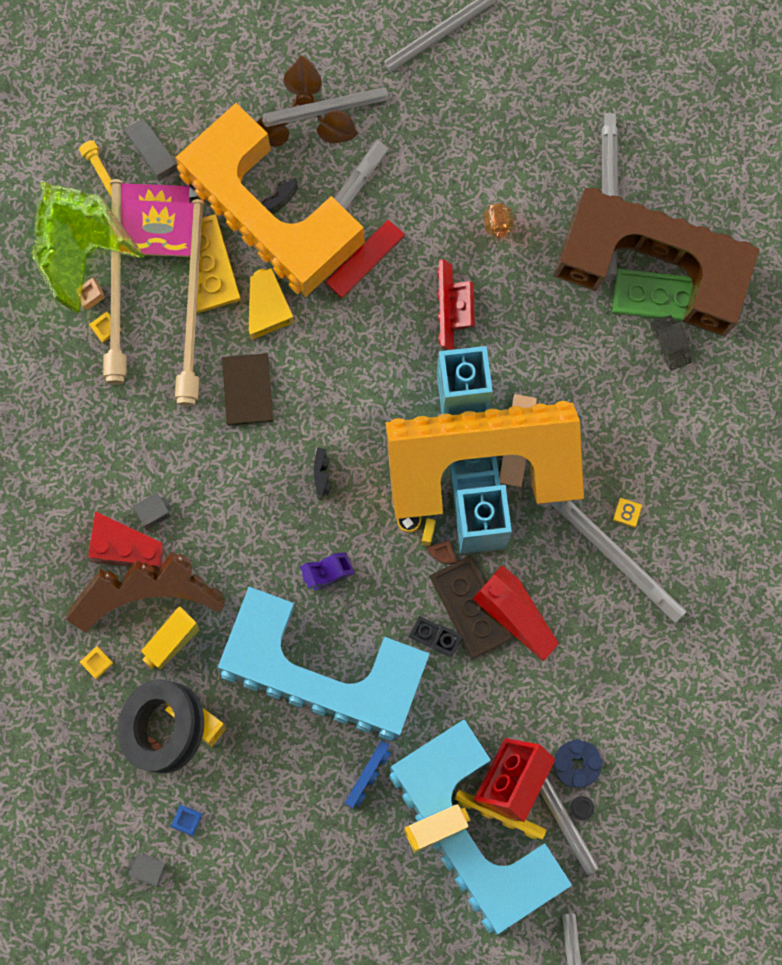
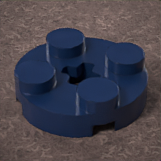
[554,739,602,788]

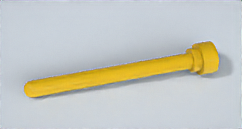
[79,140,112,198]

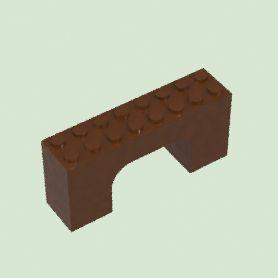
[553,187,760,337]

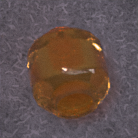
[483,203,514,238]

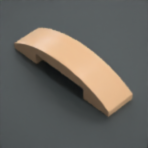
[499,394,537,487]

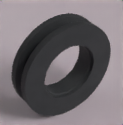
[118,679,204,774]

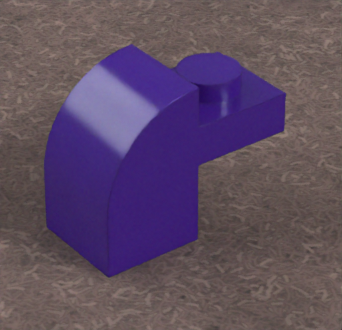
[300,552,355,590]

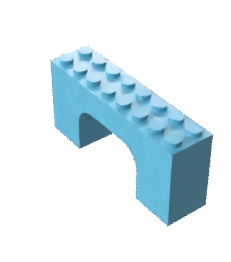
[437,346,512,554]
[218,587,430,741]
[389,720,572,935]

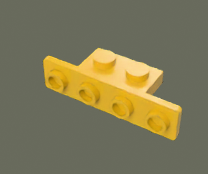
[455,790,546,840]

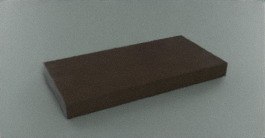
[429,555,514,660]

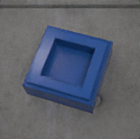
[171,804,203,836]

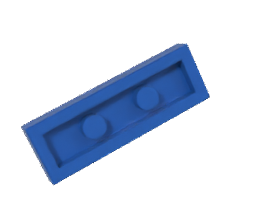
[345,740,391,809]

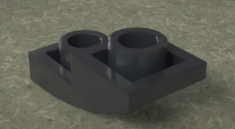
[262,178,298,215]
[314,447,332,501]
[408,616,462,657]

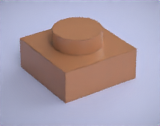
[75,277,105,311]

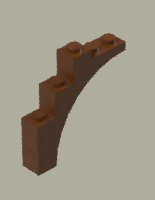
[66,552,225,633]

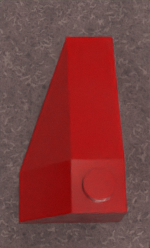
[472,565,559,661]

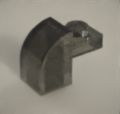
[650,315,692,371]

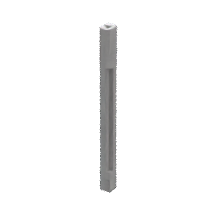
[602,113,618,278]
[283,140,389,282]
[549,500,687,623]

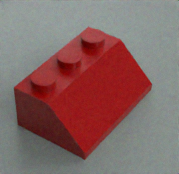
[474,738,555,822]

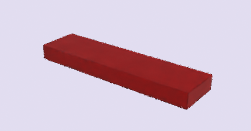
[325,219,405,299]

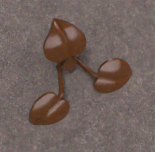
[256,55,358,146]

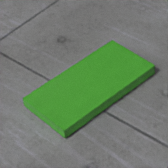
[612,268,692,321]

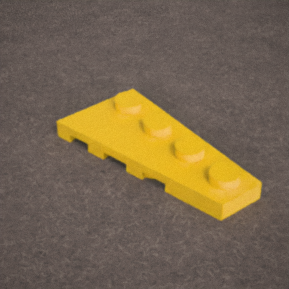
[197,214,241,313]

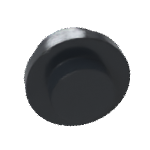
[570,796,594,820]

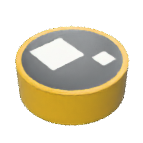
[397,516,421,533]

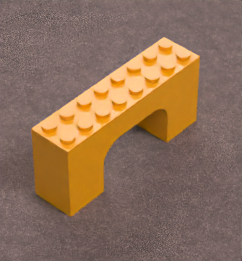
[176,103,365,297]
[385,401,584,519]

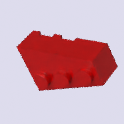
[88,511,164,570]

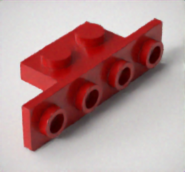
[437,259,475,351]

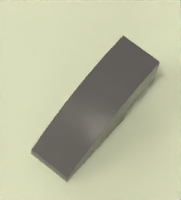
[124,119,178,182]

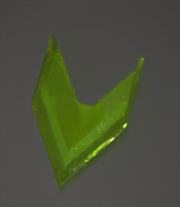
[31,181,145,314]

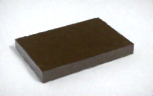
[222,353,273,426]

